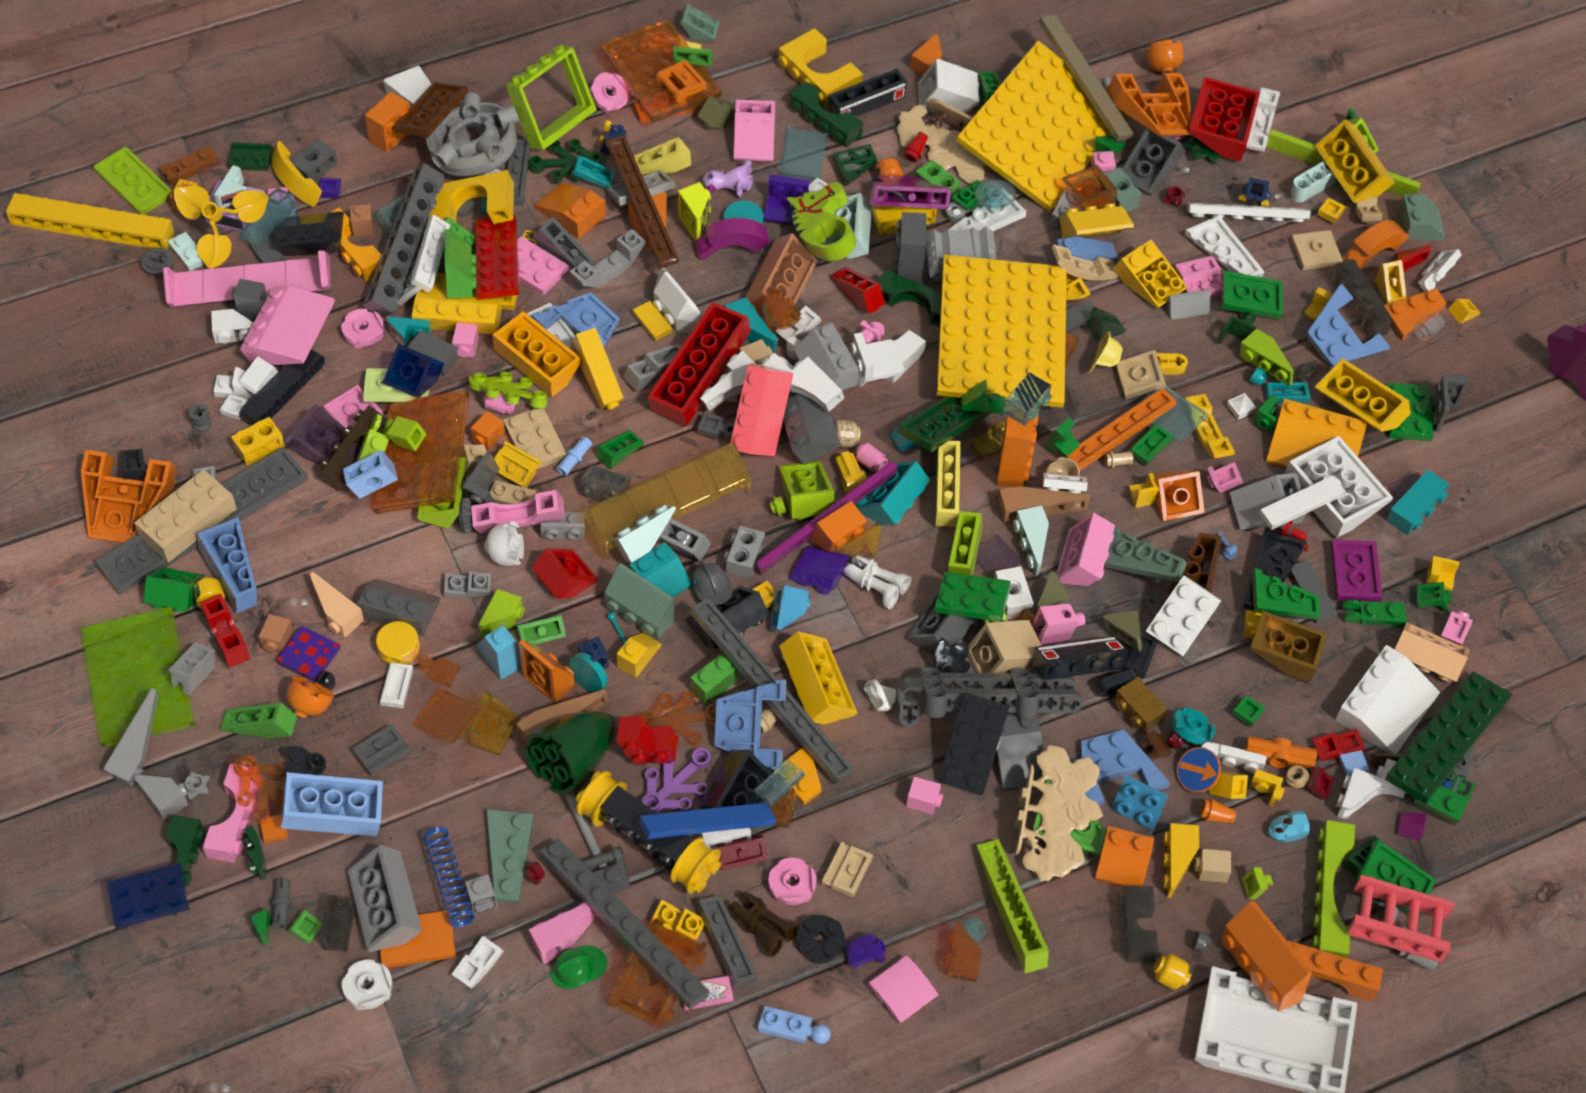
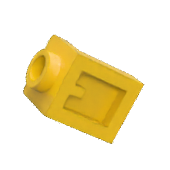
[1244,610,1262,639]
[1250,769,1285,807]

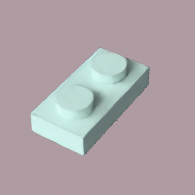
[168,232,205,271]

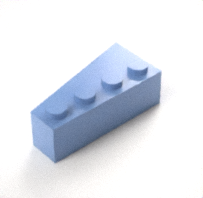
[197,517,258,613]

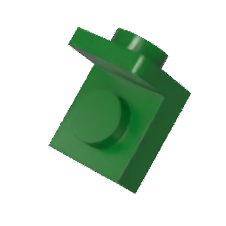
[1254,395,1279,433]
[1417,582,1452,611]

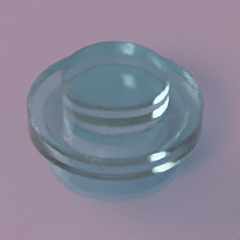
[963,918,986,942]

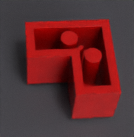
[616,716,678,765]

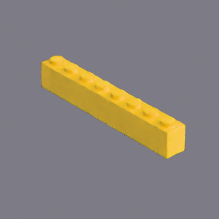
[6,193,175,250]

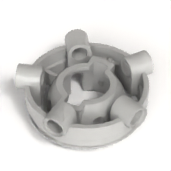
[423,93,520,177]

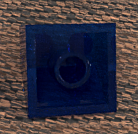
[382,344,444,398]

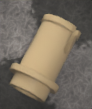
[1104,451,1133,468]

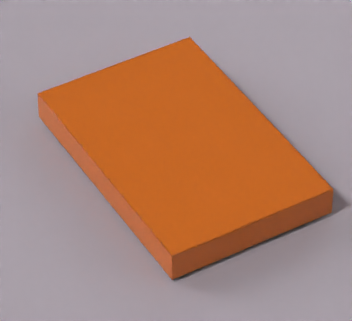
[380,911,456,968]

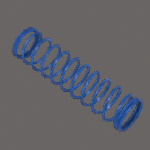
[423,827,475,927]

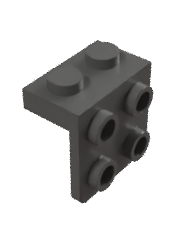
[1430,374,1469,432]
[463,452,499,505]

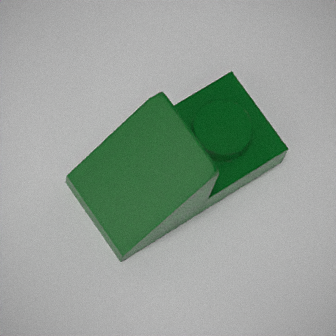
[1094,135,1126,157]
[962,380,1005,414]
[1043,418,1080,456]

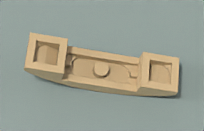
[1052,244,1118,280]

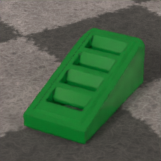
[596,430,644,469]

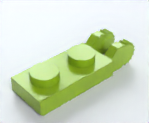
[356,414,394,462]

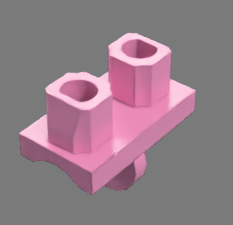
[860,320,885,344]

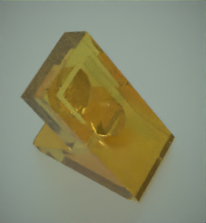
[842,521,882,557]

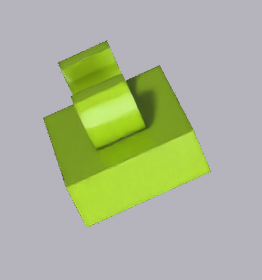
[1241,867,1274,900]

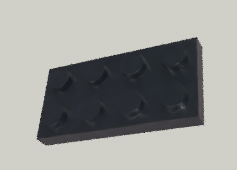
[939,692,1010,795]

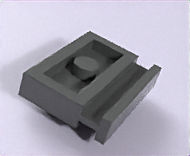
[352,724,411,777]

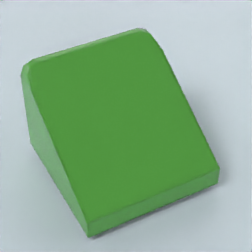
[286,909,323,944]

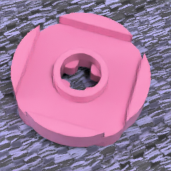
[589,72,629,113]
[341,309,384,349]
[769,858,816,905]

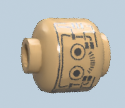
[835,420,860,448]

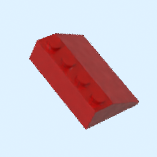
[1189,76,1261,162]

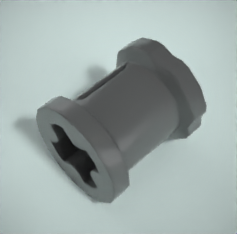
[189,404,212,432]

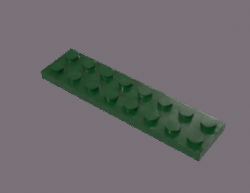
[1385,671,1513,804]

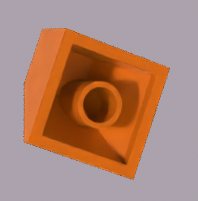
[1153,470,1204,521]

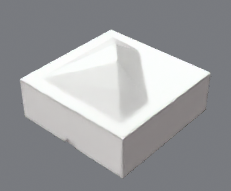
[1226,393,1257,420]

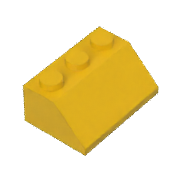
[1059,204,1134,239]

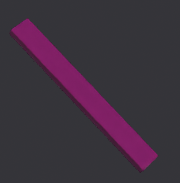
[756,461,898,575]

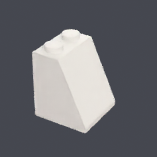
[918,58,980,114]

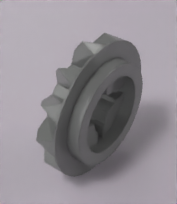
[141,248,175,276]
[459,498,473,533]

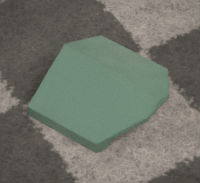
[681,3,720,42]

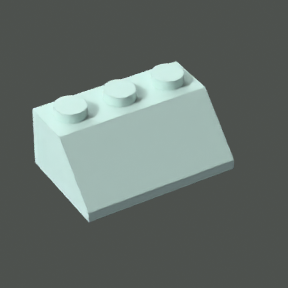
[823,193,872,259]

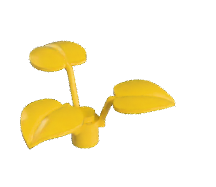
[174,186,269,269]

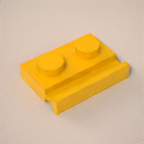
[494,441,542,488]

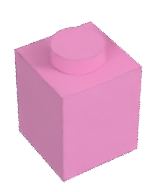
[1090,151,1116,181]
[452,323,479,358]
[906,777,944,815]

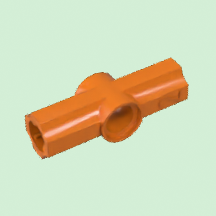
[1245,736,1317,770]

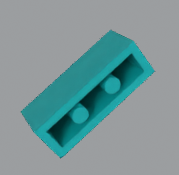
[1386,469,1449,535]

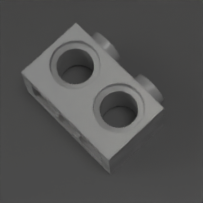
[723,526,765,580]

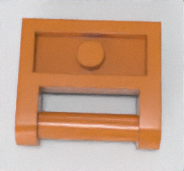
[656,60,707,103]

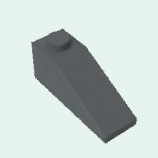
[532,217,595,269]

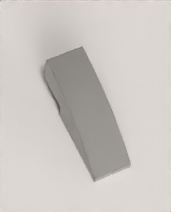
[623,343,681,391]

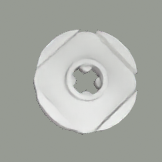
[342,960,393,1010]

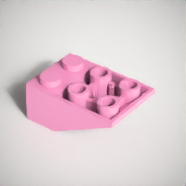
[734,100,775,162]

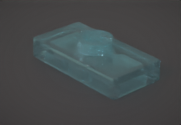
[754,759,805,807]

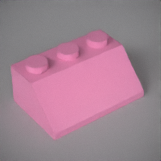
[1057,513,1115,586]

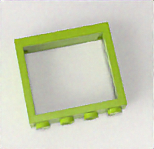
[506,45,596,150]

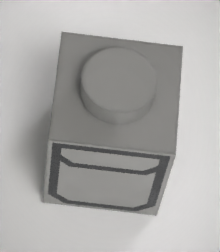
[465,875,497,914]

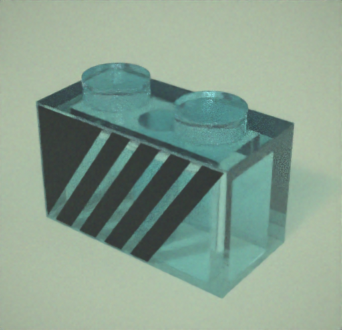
[1003,372,1051,426]

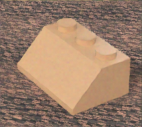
[1394,622,1470,682]

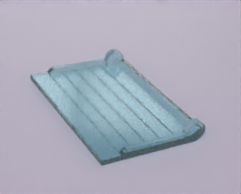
[780,126,827,179]
[1137,387,1209,443]

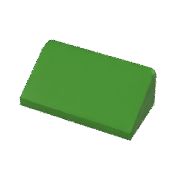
[673,46,713,66]
[517,615,566,645]

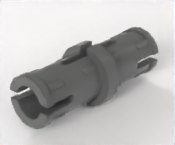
[271,879,291,929]

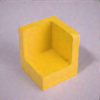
[1304,287,1333,321]
[1128,473,1159,508]
[1426,556,1459,590]
[1209,771,1248,799]

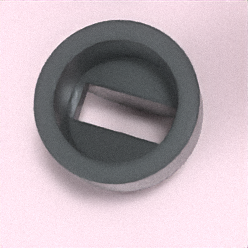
[1192,931,1212,952]

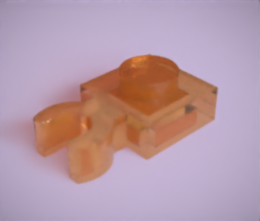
[769,787,797,828]

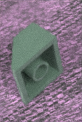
[1398,194,1445,240]

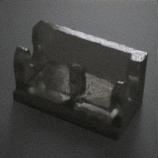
[320,894,355,952]

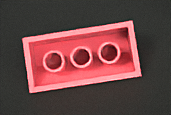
[729,363,794,456]

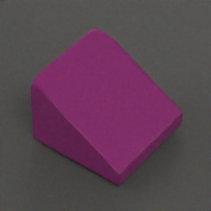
[1397,813,1427,841]

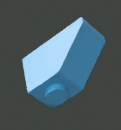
[769,585,810,632]

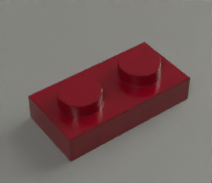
[716,835,768,871]

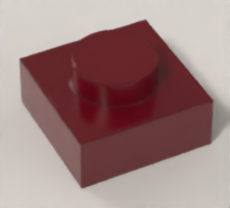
[1308,767,1333,800]

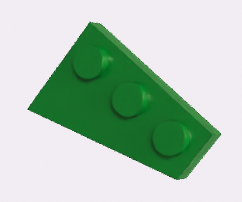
[1252,568,1320,620]

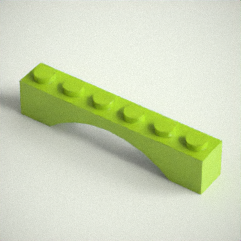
[1312,820,1355,958]

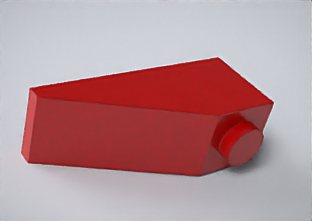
[830,267,885,314]

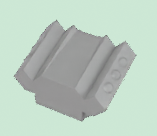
[926,226,996,282]

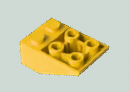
[1113,240,1188,309]

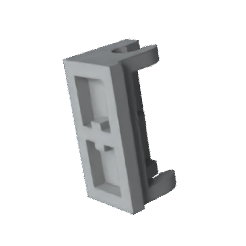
[169,642,215,695]

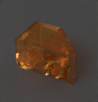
[944,923,982,982]

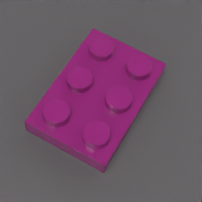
[1331,540,1382,602]

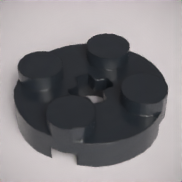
[796,915,845,964]

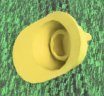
[1088,331,1123,373]

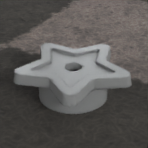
[181,772,210,800]

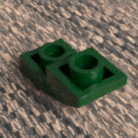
[243,825,267,880]

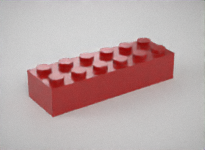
[647,302,751,427]

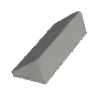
[1167,290,1210,320]

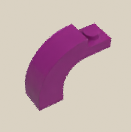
[695,218,770,260]

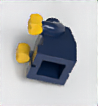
[598,120,626,156]
[1239,177,1271,207]

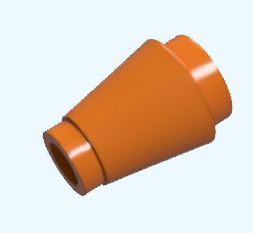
[1199,799,1236,824]

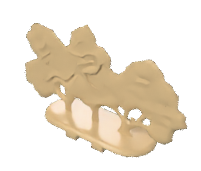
[1014,745,1103,882]

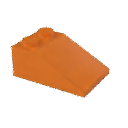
[535,183,606,239]
[519,640,575,704]

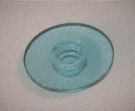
[975,180,1016,208]

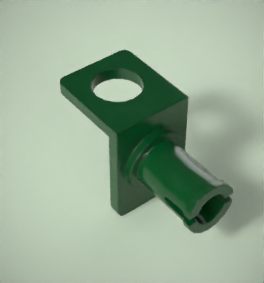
[1218,312,1257,344]

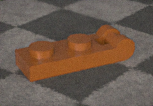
[160,145,220,185]

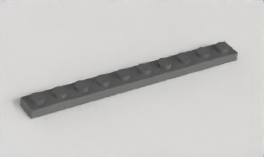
[689,598,854,784]
[539,838,709,1010]

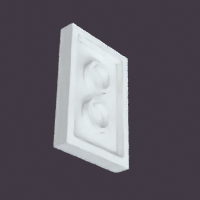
[1146,575,1222,656]

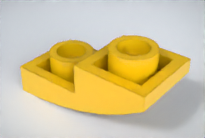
[649,900,705,942]

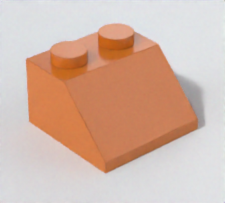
[810,501,867,552]
[1095,826,1154,892]

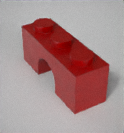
[200,594,250,668]

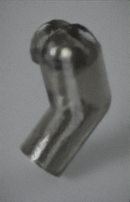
[1294,361,1319,382]

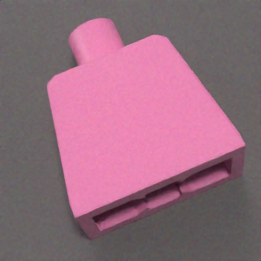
[1031,604,1085,646]

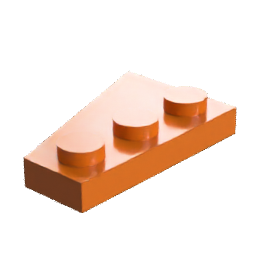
[1382,288,1446,341]

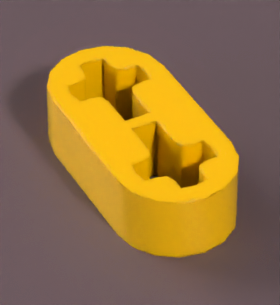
[1157,353,1188,375]

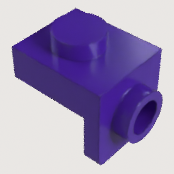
[845,933,886,968]

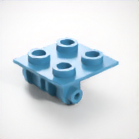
[1111,774,1168,830]

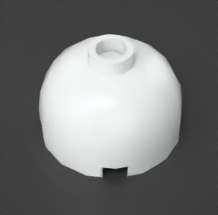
[484,522,524,566]

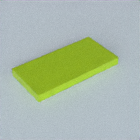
[93,146,172,214]

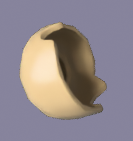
[1046,457,1080,491]

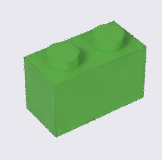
[690,653,740,706]

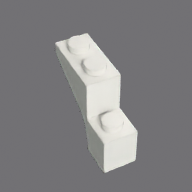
[1336,759,1406,819]

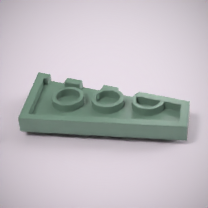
[1104,527,1187,582]
[487,809,534,904]

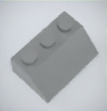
[793,323,859,390]

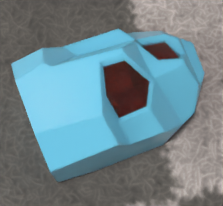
[1268,811,1309,843]

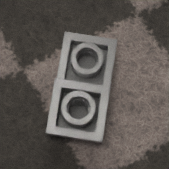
[443,571,491,598]

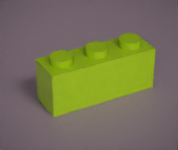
[949,511,983,576]

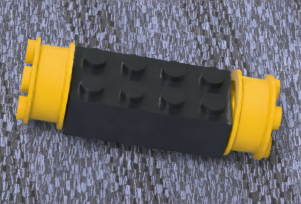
[576,771,721,894]

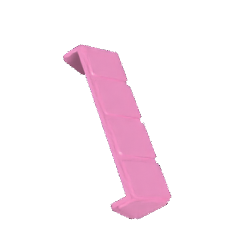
[163,250,331,307]

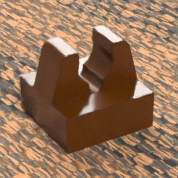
[1141,730,1172,761]

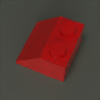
[532,548,599,599]

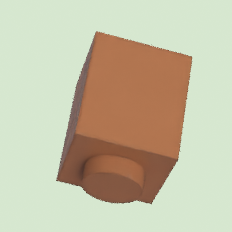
[350,204,374,237]
[259,614,293,653]

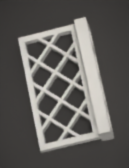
[397,215,450,306]

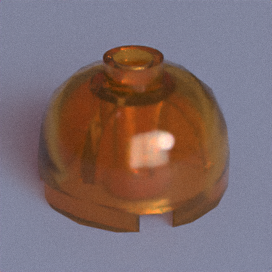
[762,288,802,330]

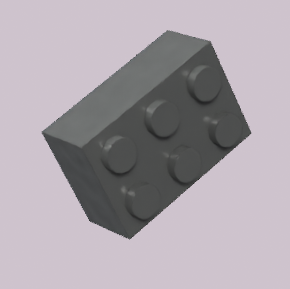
[893,212,927,284]

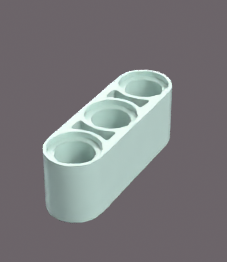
[1290,161,1337,202]

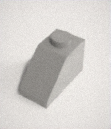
[134,775,188,821]

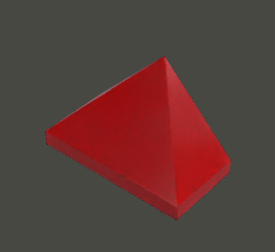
[1395,245,1432,273]

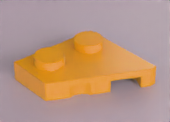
[773,747,822,806]

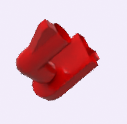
[1279,521,1309,552]

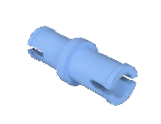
[556,436,592,477]

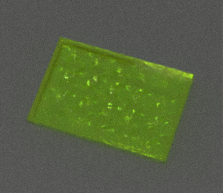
[81,607,195,748]

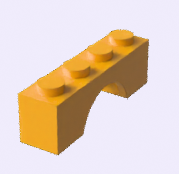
[332,207,381,282]

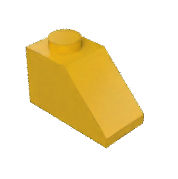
[617,633,661,678]

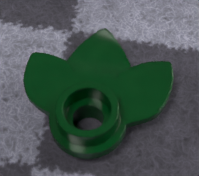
[1184,137,1221,164]

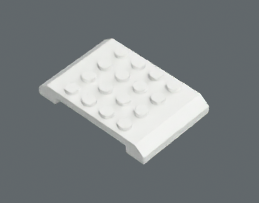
[1194,967,1357,1093]

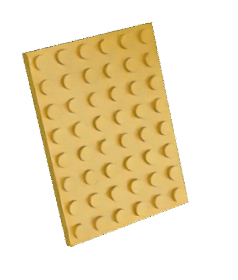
[955,41,1127,212]
[937,255,1067,408]

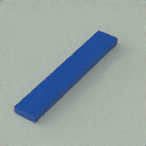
[639,803,776,839]

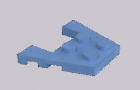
[1305,284,1390,367]
[532,292,620,347]
[714,680,786,771]
[1080,730,1170,806]

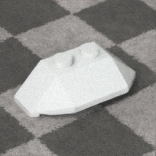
[653,267,703,334]

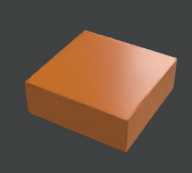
[260,814,288,843]

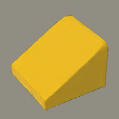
[1448,299,1480,323]

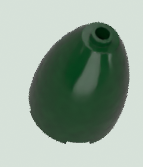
[524,711,615,795]

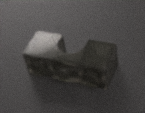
[1118,886,1158,963]

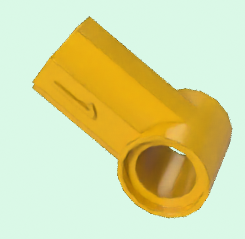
[836,451,867,494]

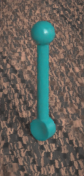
[607,612,627,645]

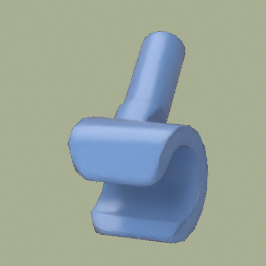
[1217,533,1237,561]

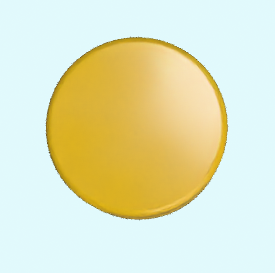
[376,621,420,664]

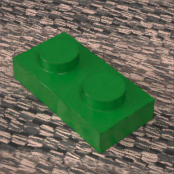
[1130,424,1173,466]

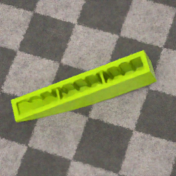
[976,839,1049,973]

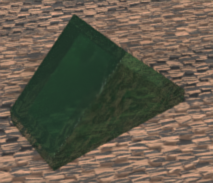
[1088,307,1126,342]

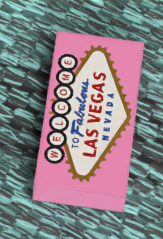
[684,976,733,1010]

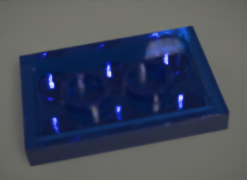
[107,863,190,929]

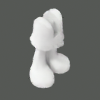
[843,555,911,610]

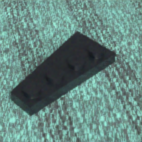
[1243,531,1307,610]

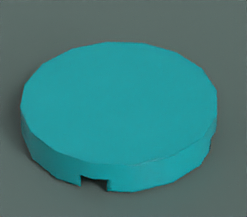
[724,201,764,225]
[569,652,608,693]
[1171,708,1216,745]

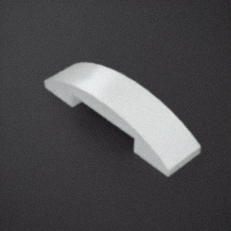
[1246,87,1280,152]

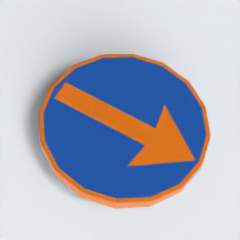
[1176,747,1221,793]

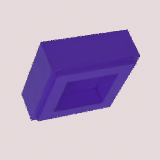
[319,178,341,199]

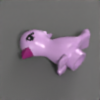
[702,158,753,198]

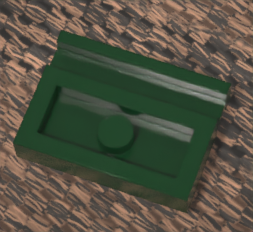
[228,142,273,171]

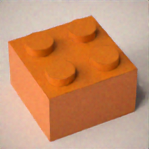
[365,92,410,152]

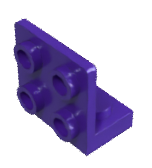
[763,174,810,225]

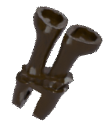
[728,891,800,958]

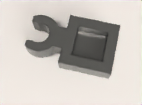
[697,412,735,441]

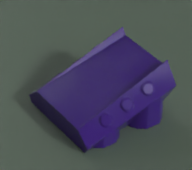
[790,546,849,595]

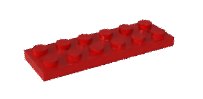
[476,215,520,300]

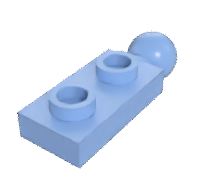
[758,1006,831,1044]

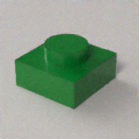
[1232,695,1265,727]

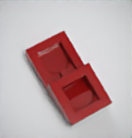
[1312,729,1365,761]

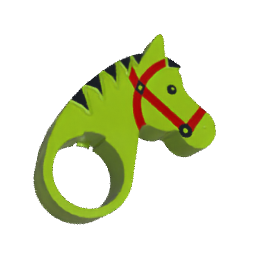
[787,182,856,261]

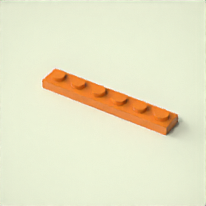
[1064,388,1177,471]

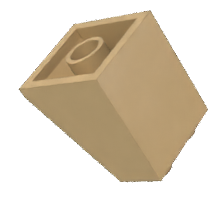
[968,620,1042,673]

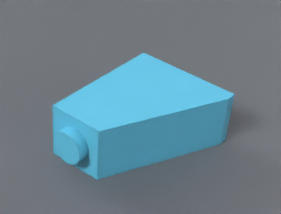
[476,625,520,680]

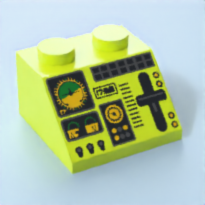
[678,182,711,241]

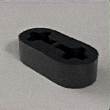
[1096,669,1138,697]

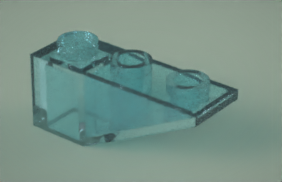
[240,188,297,245]

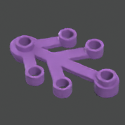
[641,748,710,814]

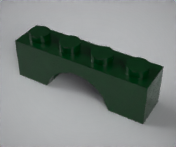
[790,81,863,148]
[878,270,942,327]
[144,815,206,916]

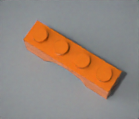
[1287,941,1383,1002]

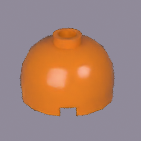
[1145,40,1184,75]
[286,676,334,718]

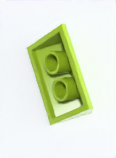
[417,457,466,529]

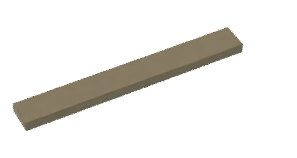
[1038,14,1134,141]

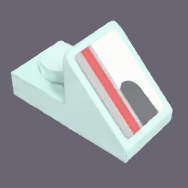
[214,166,246,208]

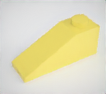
[634,137,691,175]

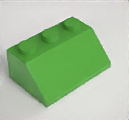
[445,229,476,298]

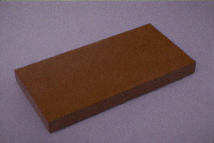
[394,82,468,138]

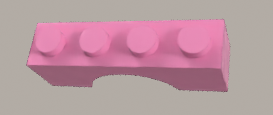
[471,490,565,535]
[203,764,263,863]

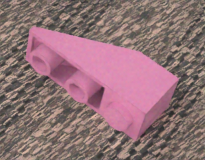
[529,902,597,964]

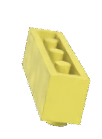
[935,441,960,527]

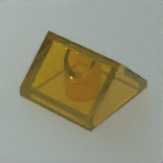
[465,691,519,755]

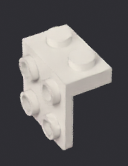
[850,333,904,382]

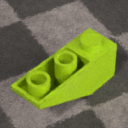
[1240,329,1294,386]

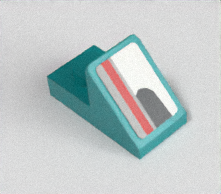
[387,316,431,350]

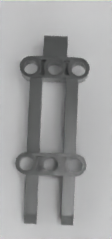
[897,667,1083,727]

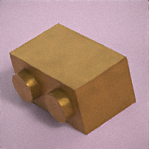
[1114,677,1168,734]

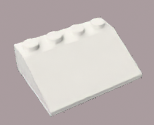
[1284,436,1393,538]
[1335,645,1440,754]

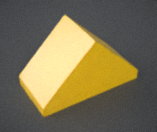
[1375,260,1406,304]

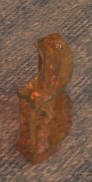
[607,918,707,1029]

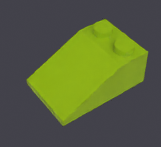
[779,461,834,520]

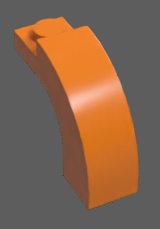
[1342,220,1410,273]

